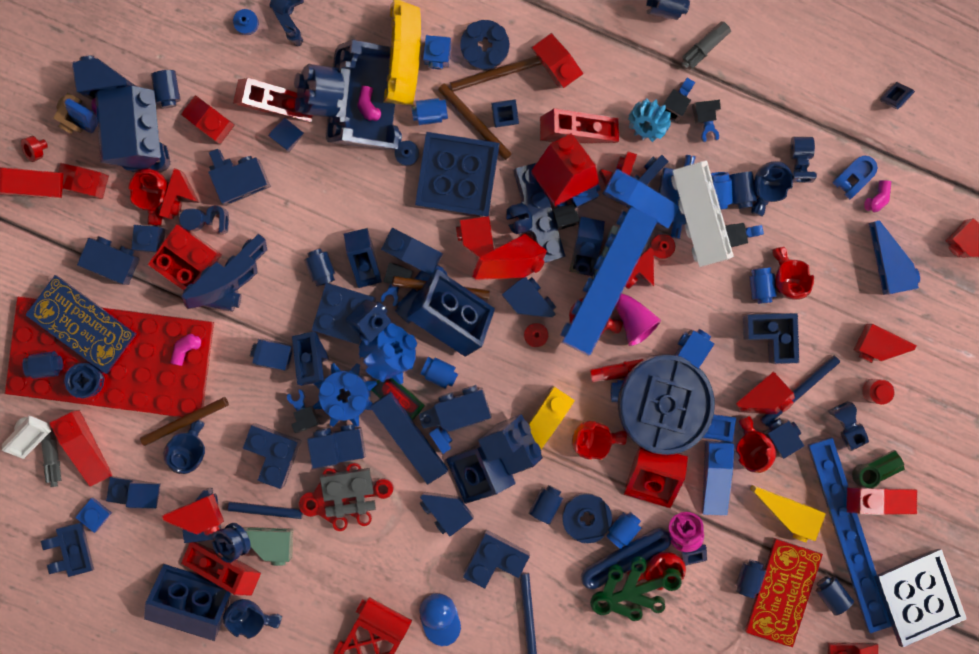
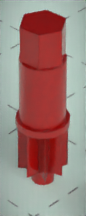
[590,359,643,382]

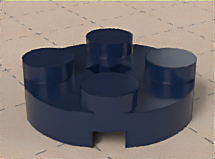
[460,20,510,71]
[562,493,612,544]

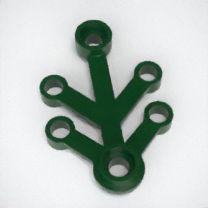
[590,556,682,621]

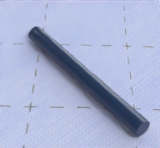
[760,355,840,427]
[520,573,537,654]

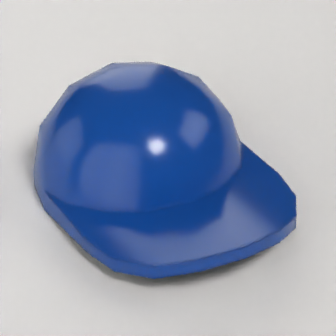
[419,593,461,646]

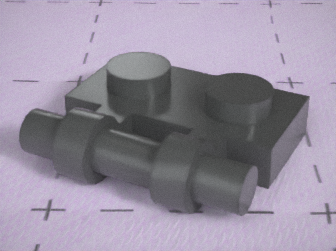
[320,468,376,518]

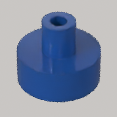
[233,9,259,35]

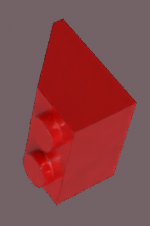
[531,133,599,206]
[624,446,688,509]

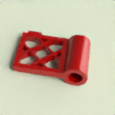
[333,597,412,654]

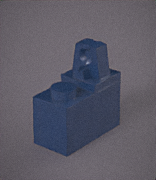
[208,149,271,206]

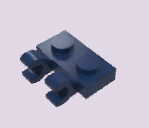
[41,522,94,577]

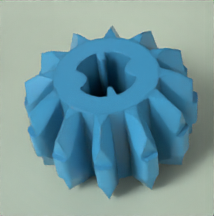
[628,98,671,142]

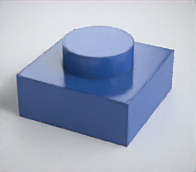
[429,427,453,454]
[75,497,112,533]

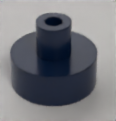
[395,141,420,166]

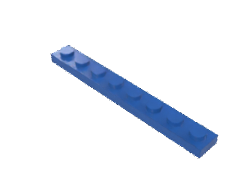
[808,437,892,633]

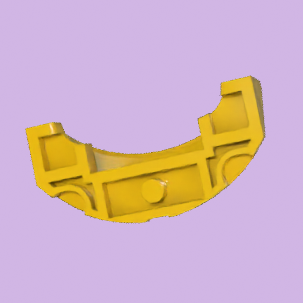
[383,0,421,105]

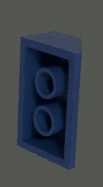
[95,86,161,169]
[407,269,495,357]
[144,564,232,641]

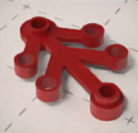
[299,462,394,531]

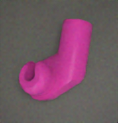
[357,86,381,121]

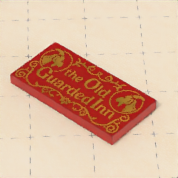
[745,538,823,648]

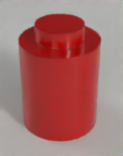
[862,379,895,405]

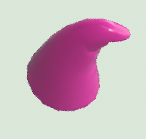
[615,293,661,346]

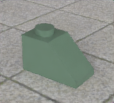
[243,527,293,566]

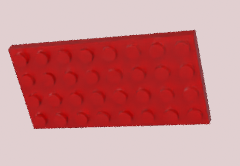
[5,297,214,417]

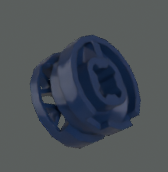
[64,363,104,398]
[212,523,251,563]

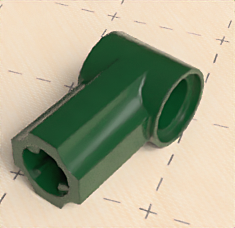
[852,450,905,488]

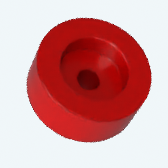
[21,136,48,162]
[650,234,676,259]
[524,323,549,347]

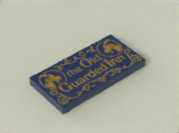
[26,275,137,374]

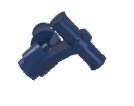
[269,0,304,46]

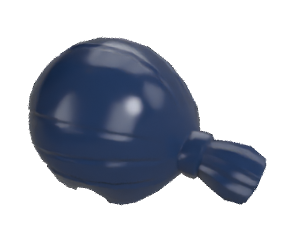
[751,161,793,217]
[163,420,205,474]
[223,599,283,639]

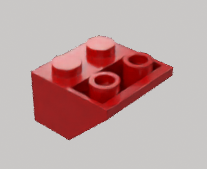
[148,224,222,291]

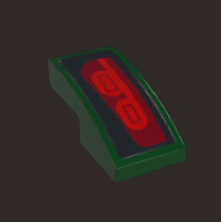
[371,378,426,420]

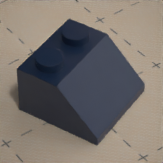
[72,55,137,100]
[446,444,516,504]

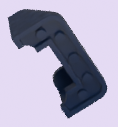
[326,40,402,150]

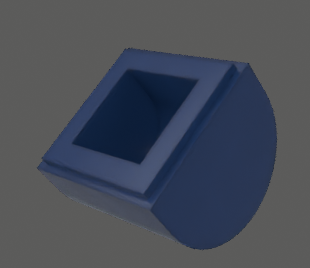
[491,99,519,128]

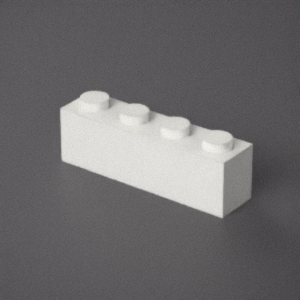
[672,161,734,267]

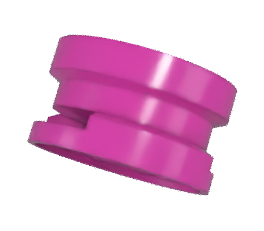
[669,512,704,552]

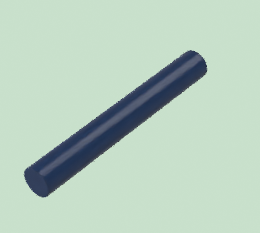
[228,502,303,519]

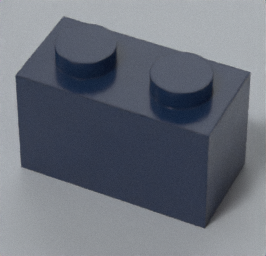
[77,236,140,285]

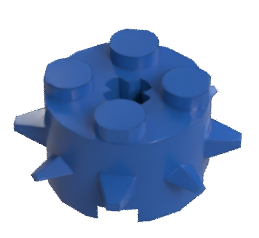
[359,323,417,385]
[313,363,377,427]

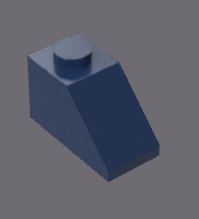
[343,228,382,288]
[381,228,443,275]

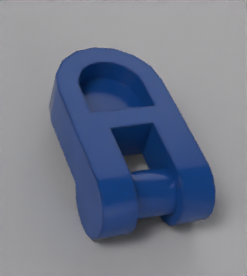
[832,155,878,200]

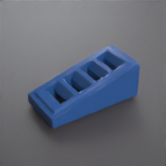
[64,98,98,133]

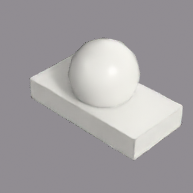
[2,416,51,459]

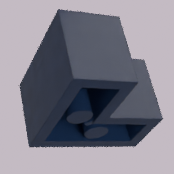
[743,313,799,364]
[478,414,543,476]
[243,423,302,489]
[307,424,366,469]
[463,529,530,589]

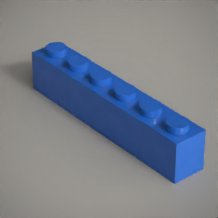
[560,207,658,356]

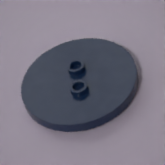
[618,355,715,455]

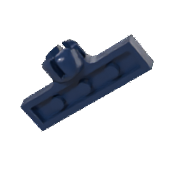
[506,163,566,263]

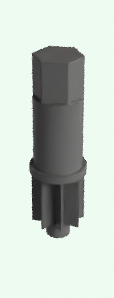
[681,21,731,69]
[41,427,62,487]

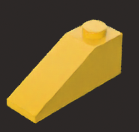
[528,386,575,450]
[750,485,826,543]

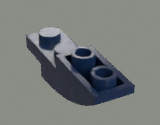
[182,234,267,309]

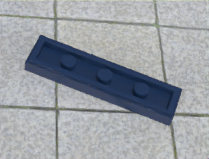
[370,392,448,485]

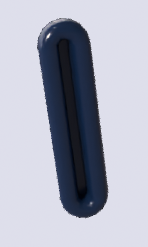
[581,528,672,589]

